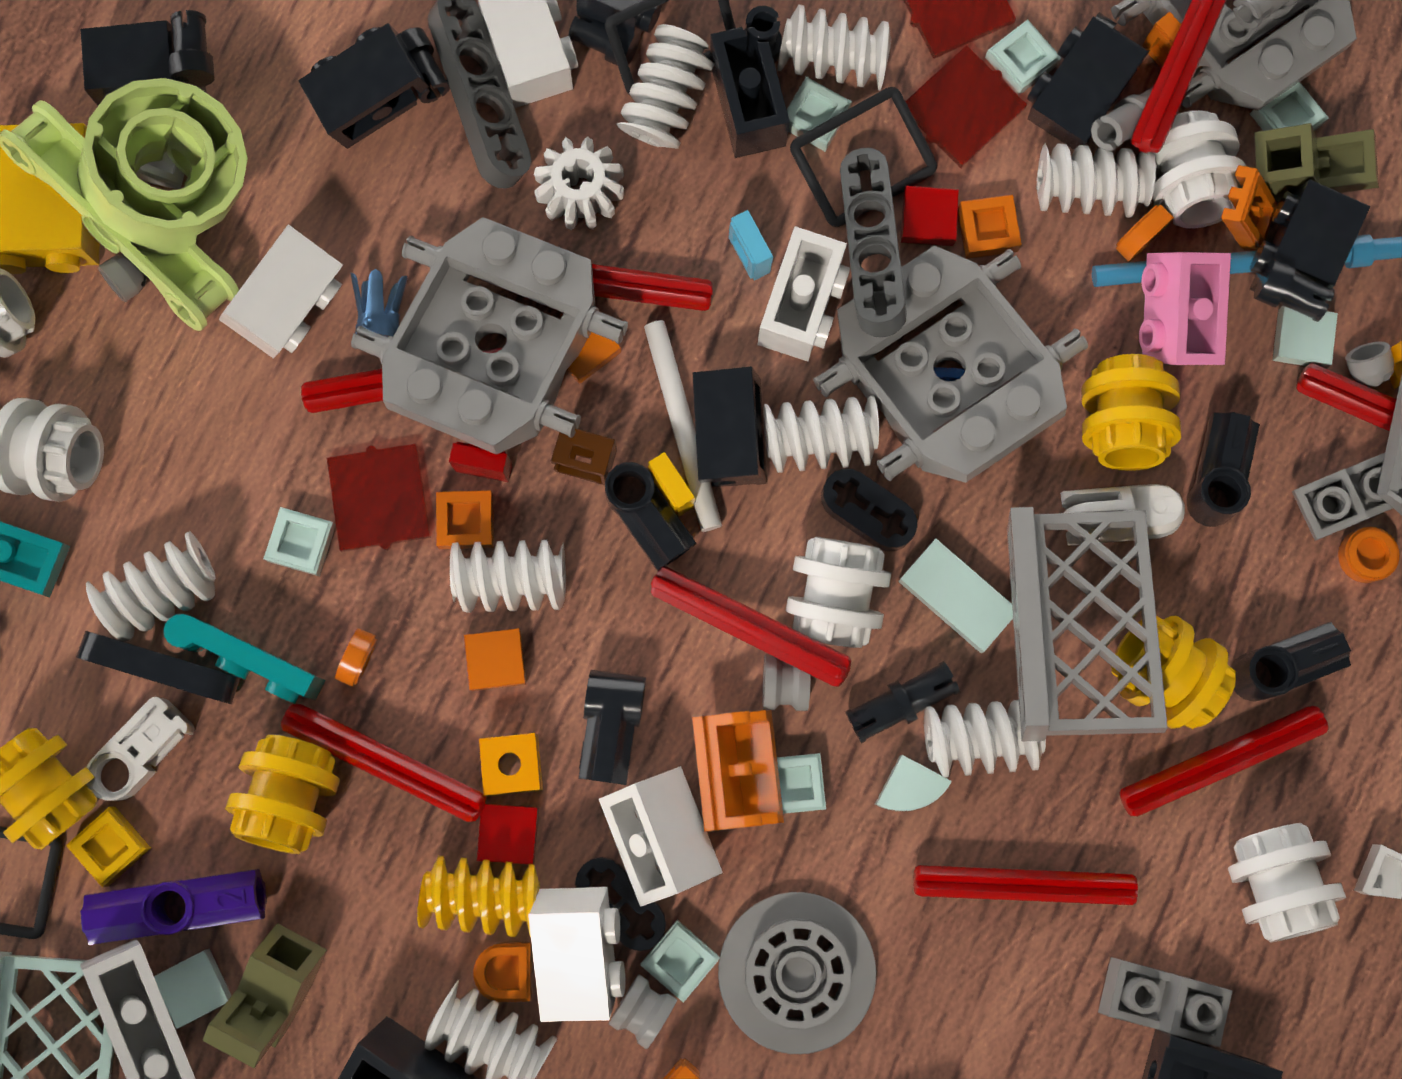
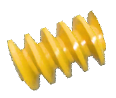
[417,855,540,937]

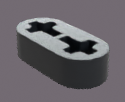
[821,469,917,552]
[575,857,666,951]

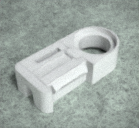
[86,697,195,801]

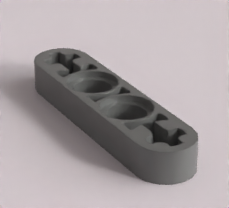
[427,0,531,189]
[840,148,907,337]

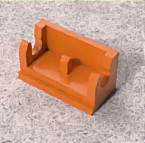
[692,710,784,832]

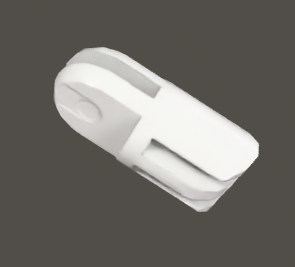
[1060,484,1185,545]

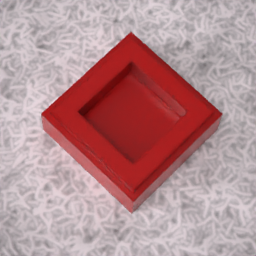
[901,186,959,246]
[449,442,513,483]
[476,804,539,864]

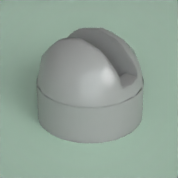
[97,254,147,302]
[1345,342,1394,388]

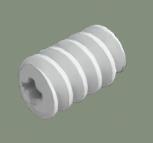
[777,5,891,91]
[616,24,714,149]
[1036,143,1156,217]
[763,395,879,473]
[86,531,216,642]
[450,540,566,613]
[924,700,1046,777]
[425,980,558,1079]

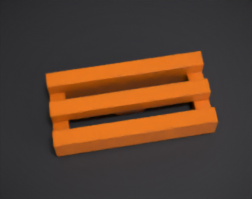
[1221,165,1277,251]

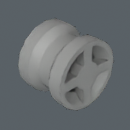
[762,654,811,711]
[608,974,677,1049]

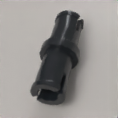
[845,661,961,744]

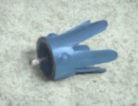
[350,269,407,337]

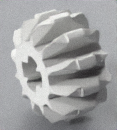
[534,136,624,230]

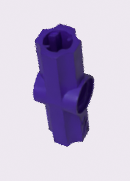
[80,869,267,945]

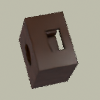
[551,429,617,486]

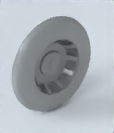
[718,892,876,1054]

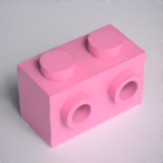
[1139,252,1231,365]

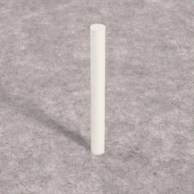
[644,320,722,532]

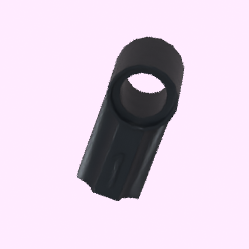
[1187,412,1260,527]
[605,462,697,571]
[1231,622,1351,702]
[579,670,646,785]

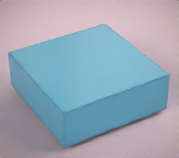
[729,210,773,281]

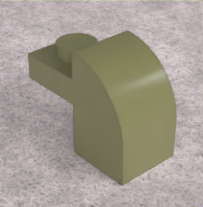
[1254,123,1379,202]
[202,923,327,1068]

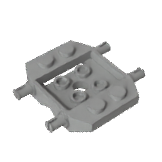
[1111,0,1357,111]
[351,217,628,455]
[813,245,1088,483]

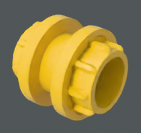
[1081,354,1181,471]
[1111,615,1236,729]
[0,727,97,850]
[225,735,340,854]

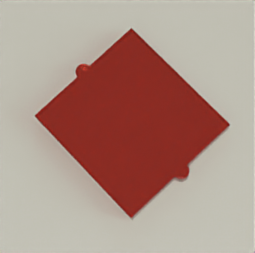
[903,0,1016,59]
[905,45,1027,168]
[327,443,431,552]

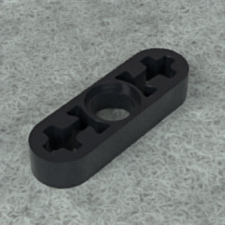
[76,631,240,704]

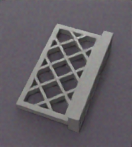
[1007,507,1168,742]

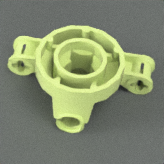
[0,78,248,331]

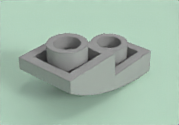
[1292,453,1393,541]
[1098,957,1232,1047]

